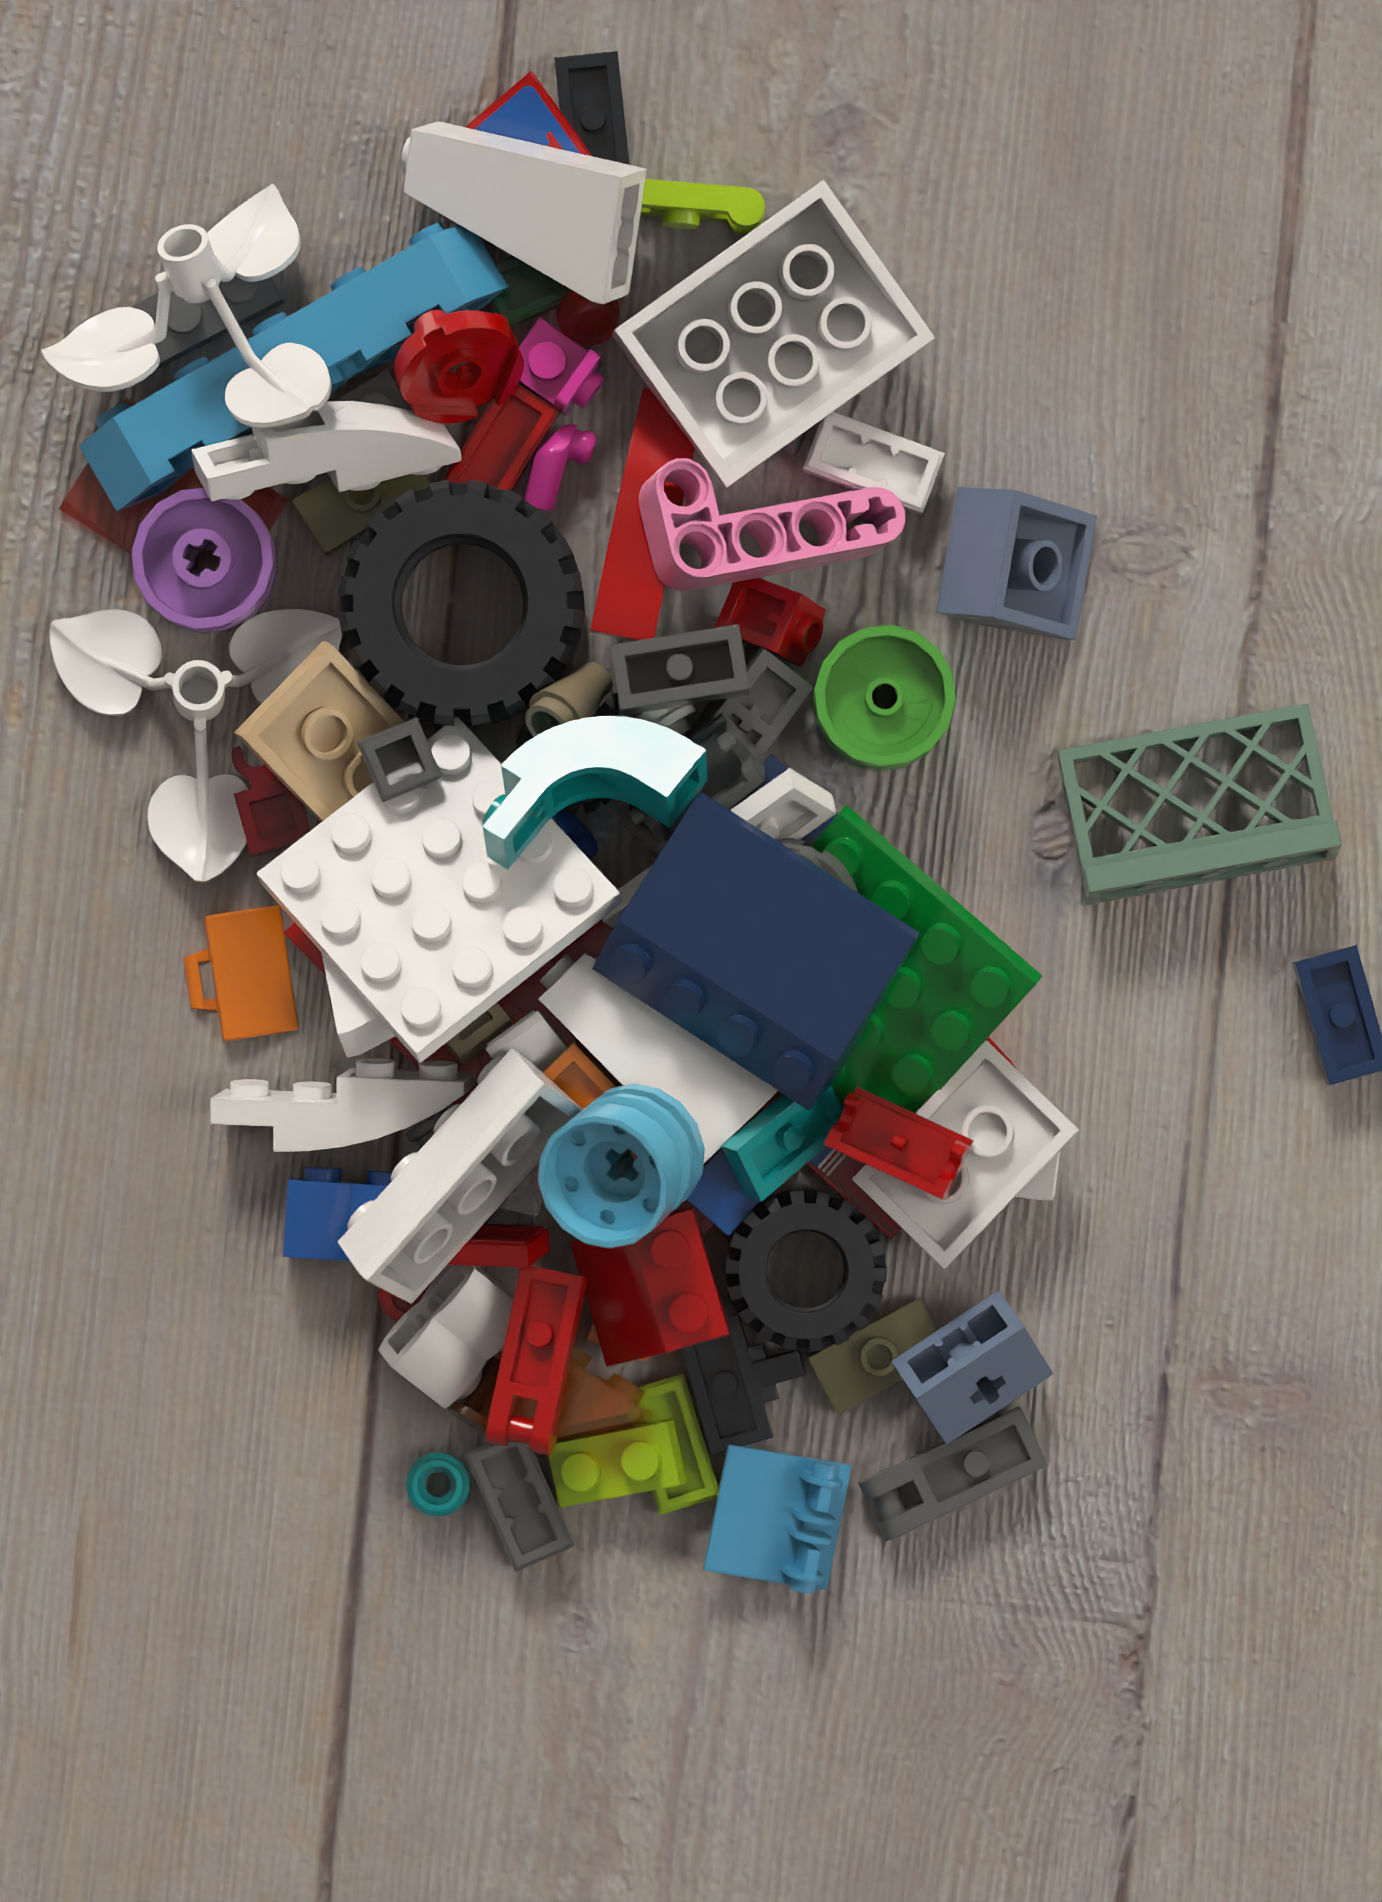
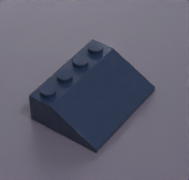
[592,792,921,1110]

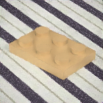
[234,640,404,822]

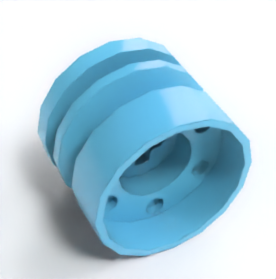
[538,1083,705,1248]

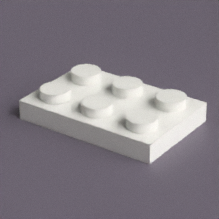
[852,1040,1079,1269]

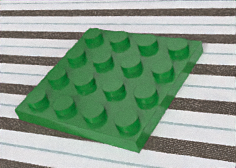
[810,805,1043,1113]

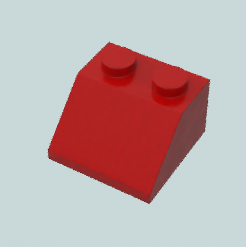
[570,1206,730,1367]

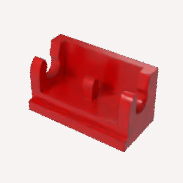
[824,1086,974,1199]

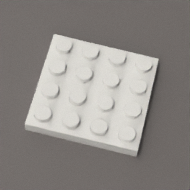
[256,717,622,1063]

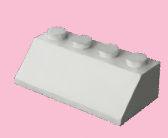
[338,1048,583,1304]

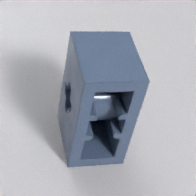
[892,1290,1054,1445]

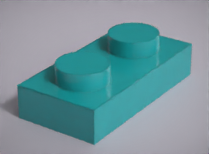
[721,1086,843,1202]

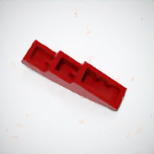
[590,388,695,641]

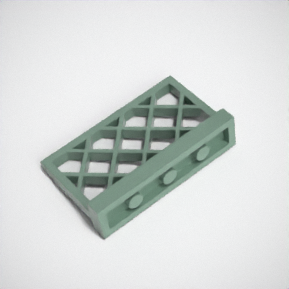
[1057,703,1342,905]

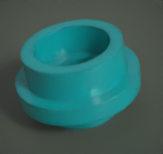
[406,1452,470,1517]

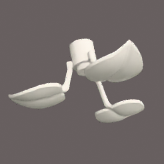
[41,184,332,428]
[49,609,343,883]

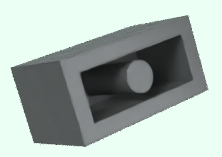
[610,624,749,716]

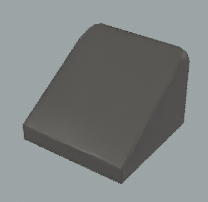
[356,717,442,803]

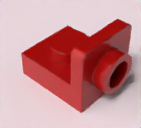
[714,578,826,667]

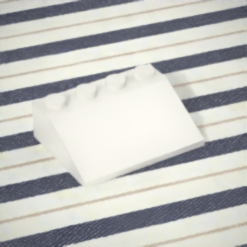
[611,180,935,488]

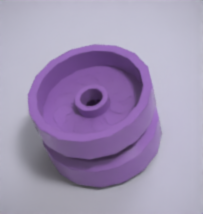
[131,488,279,634]

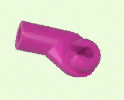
[524,424,597,511]

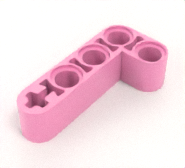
[638,458,905,591]

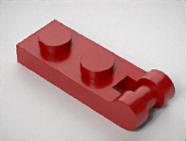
[486,1266,588,1456]

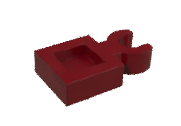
[232,746,310,857]

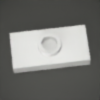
[803,412,945,515]

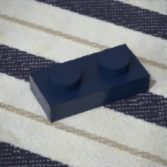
[1292,945,1382,1085]

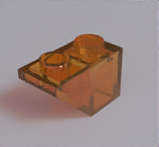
[515,1344,654,1441]

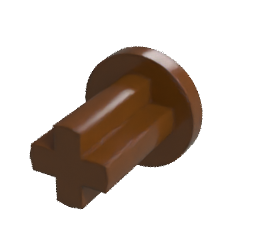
[448,1357,501,1435]

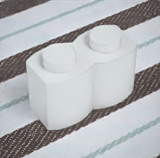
[378,1265,514,1409]

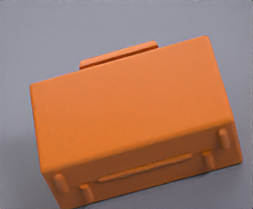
[183,905,299,1042]

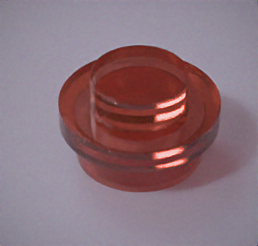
[556,290,620,346]

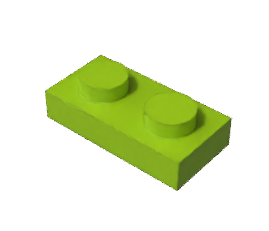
[548,1419,687,1508]

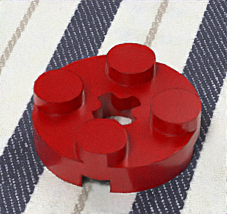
[394,310,524,424]

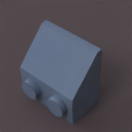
[936,487,1097,640]

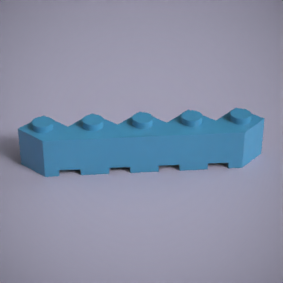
[79,222,509,512]

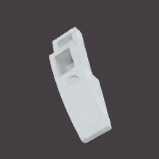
[191,401,462,501]
[210,1058,476,1152]

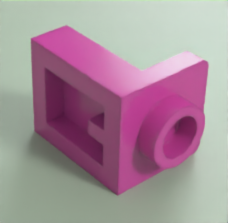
[519,318,605,416]

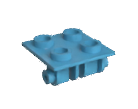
[703,1444,852,1594]

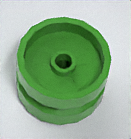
[812,625,956,772]

